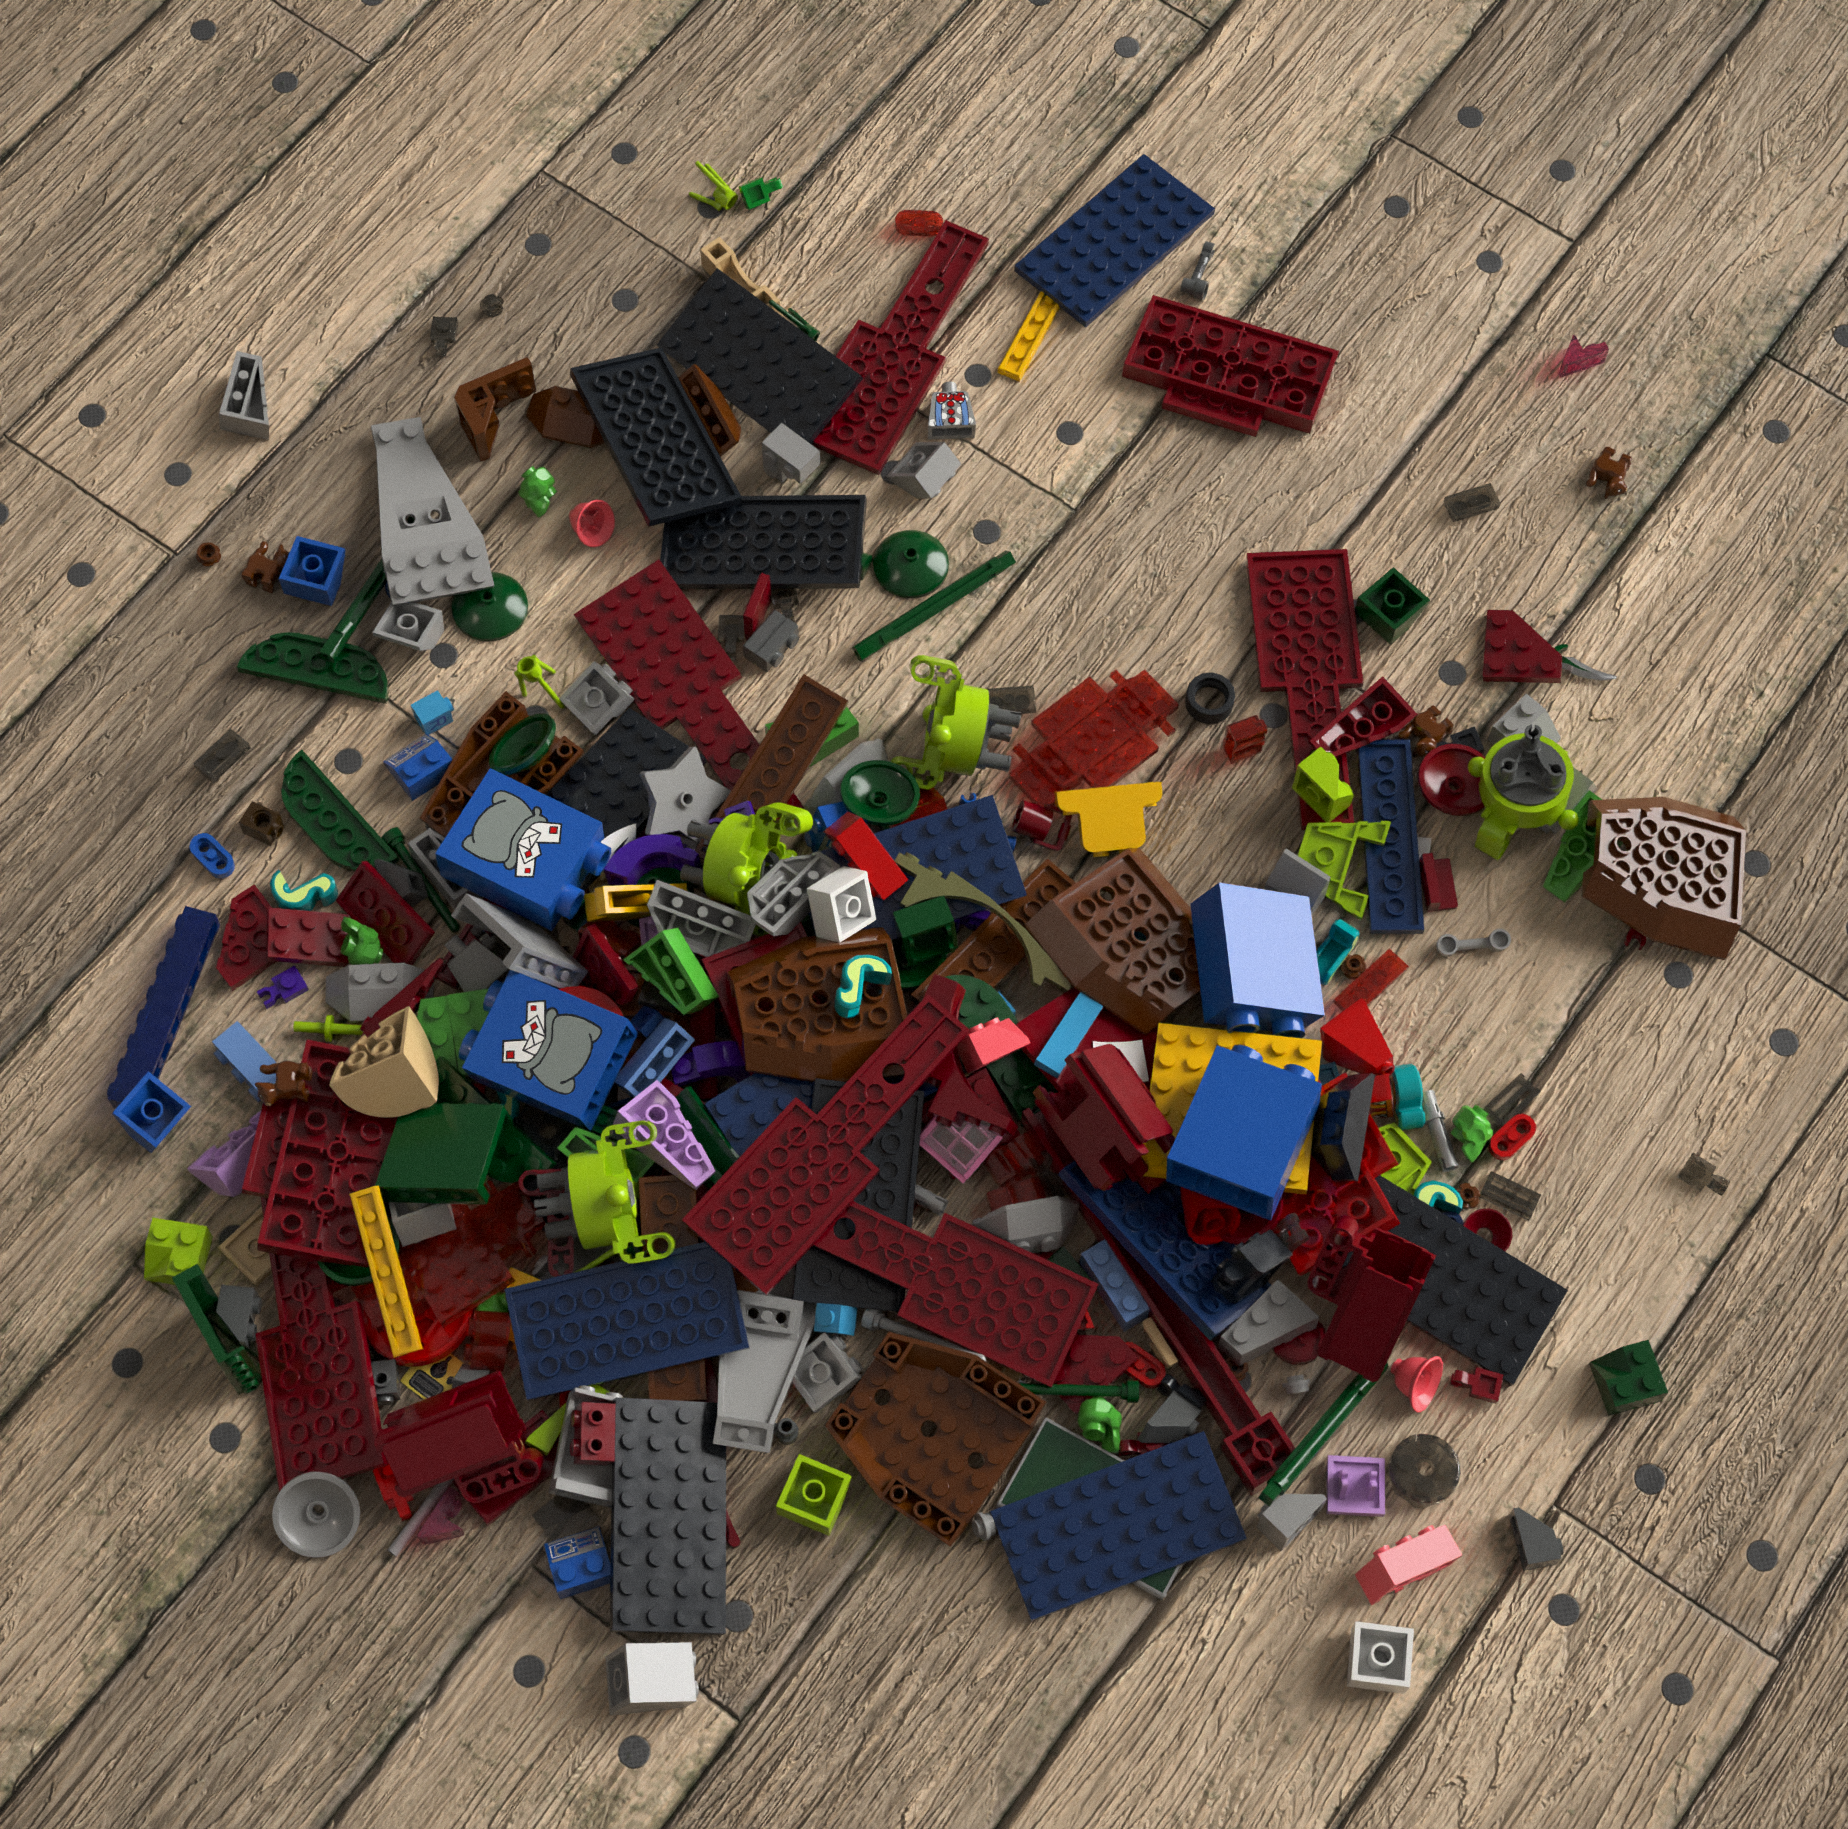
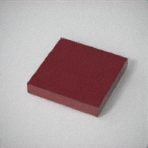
[743,573,771,641]

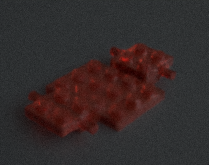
[1009,669,1179,807]
[351,1180,545,1333]

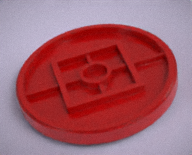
[363,1260,475,1367]

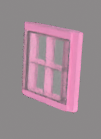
[919,1117,1006,1183]

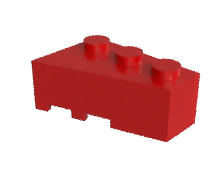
[823,812,908,900]

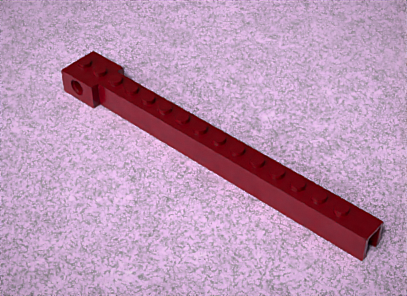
[1021,1108,1295,1496]

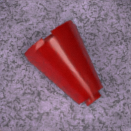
[1180,1187,1241,1245]

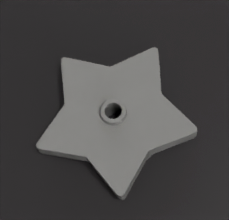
[640,747,731,845]

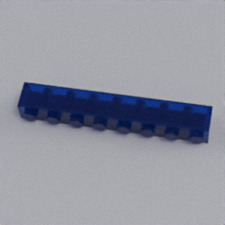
[107,906,220,1109]

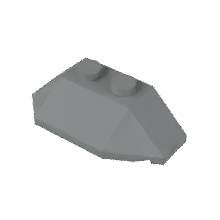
[805,738,888,817]
[747,851,841,936]
[647,880,756,957]
[325,963,434,1023]
[972,1196,1079,1253]

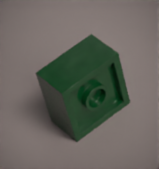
[893,895,958,966]

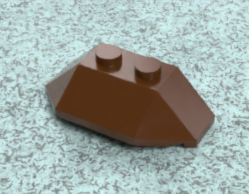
[678,364,741,457]
[526,386,605,448]

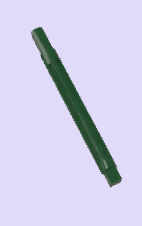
[318,516,415,663]
[852,550,1016,662]
[1258,1363,1389,1507]

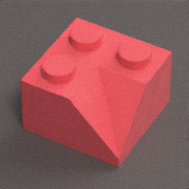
[957,1017,1030,1074]

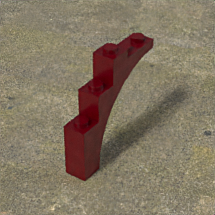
[920,974,1018,1137]

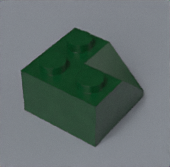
[1355,567,1430,645]
[1589,1340,1668,1416]

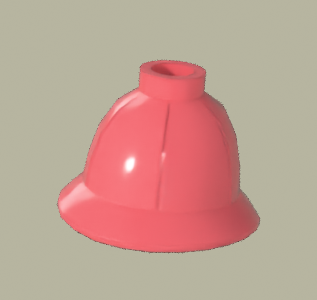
[569,499,615,547]
[1391,1356,1443,1413]

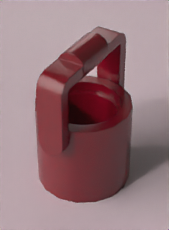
[1011,800,1072,851]

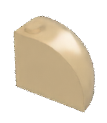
[330,1006,439,1118]

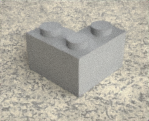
[762,423,820,484]

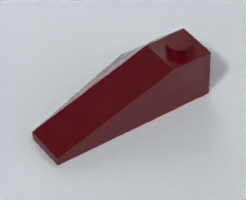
[1308,676,1418,757]
[360,958,447,1038]

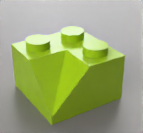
[1292,747,1354,822]
[144,1217,213,1285]
[776,1454,852,1536]

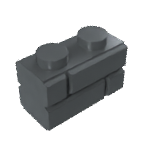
[743,610,800,672]

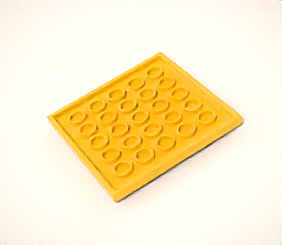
[1142,1023,1322,1195]

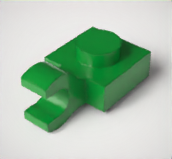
[738,177,783,210]

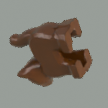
[1586,447,1632,499]
[241,541,290,593]
[1398,705,1454,757]
[255,1061,312,1106]

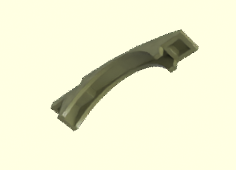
[894,852,1071,993]

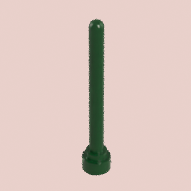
[381,827,460,933]
[1019,1380,1139,1403]

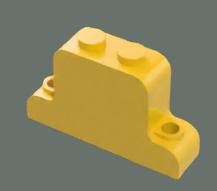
[1054,781,1162,857]
[584,883,687,922]

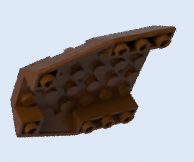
[1582,797,1746,960]
[1023,848,1201,1036]
[727,927,913,1082]
[825,1332,1046,1547]

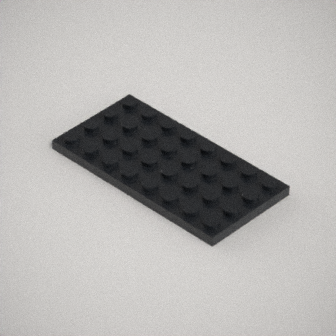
[657,268,863,444]
[570,347,742,527]
[660,495,867,589]
[546,708,707,891]
[792,1078,924,1312]
[1343,1175,1568,1386]
[610,1397,726,1635]

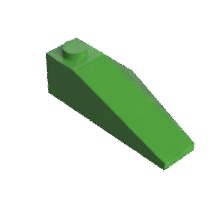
[1543,790,1623,903]

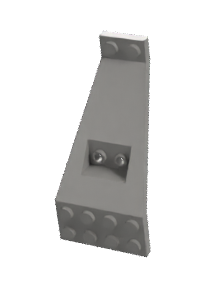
[371,417,494,607]
[713,1265,817,1453]

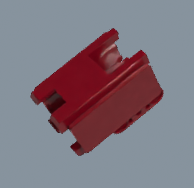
[1033,1044,1175,1191]
[1307,1215,1436,1382]
[374,1370,544,1503]

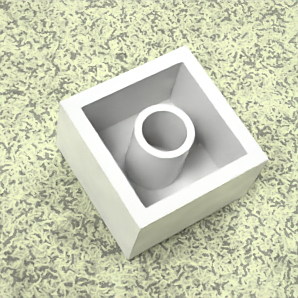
[807,866,876,943]
[1347,1621,1414,1694]

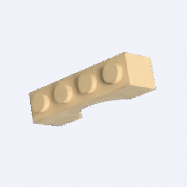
[700,237,781,315]

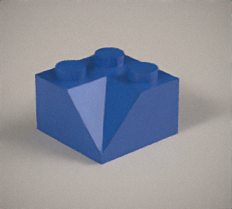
[279,536,345,606]

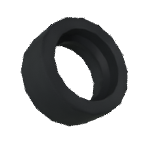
[1185,672,1235,724]

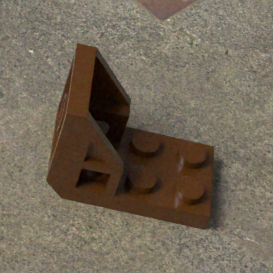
[454,357,536,462]

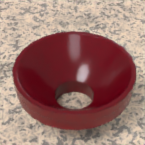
[1463,1208,1513,1251]

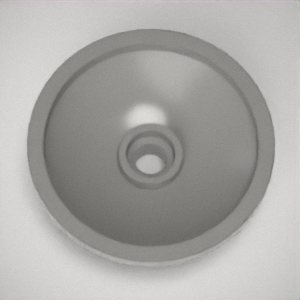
[272,1472,360,1558]

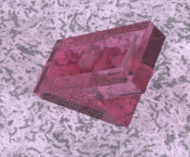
[1558,334,1609,378]
[417,1487,465,1545]

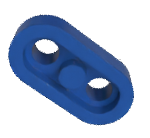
[190,833,235,879]

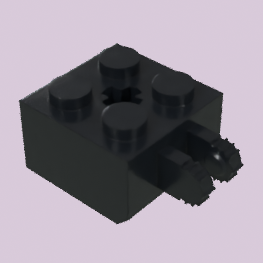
[1211,1229,1293,1304]

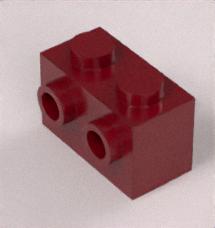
[570,1402,616,1466]

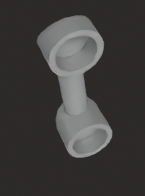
[1436,929,1511,957]

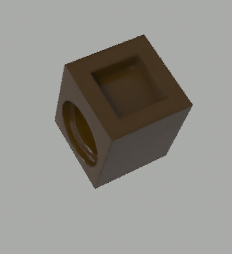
[239,801,284,846]

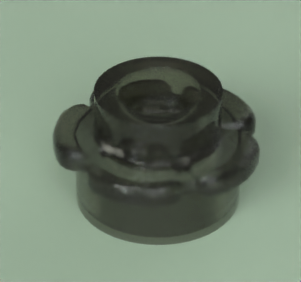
[480,294,504,317]

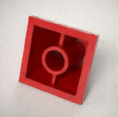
[1320,998,1395,1076]

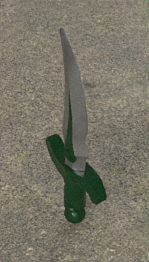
[1554,644,1617,680]

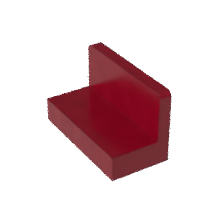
[1419,853,1458,912]

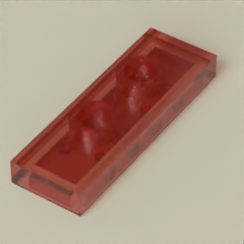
[1333,948,1409,1011]

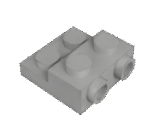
[559,661,635,735]
[792,1332,863,1413]

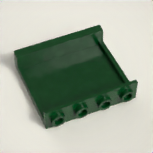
[375,1102,513,1205]
[172,1263,262,1395]

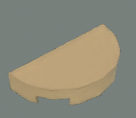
[1142,1317,1178,1369]

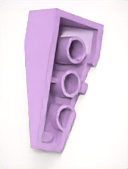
[613,1080,715,1190]
[187,1111,261,1197]

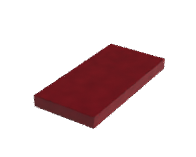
[336,861,435,966]
[452,1409,561,1526]

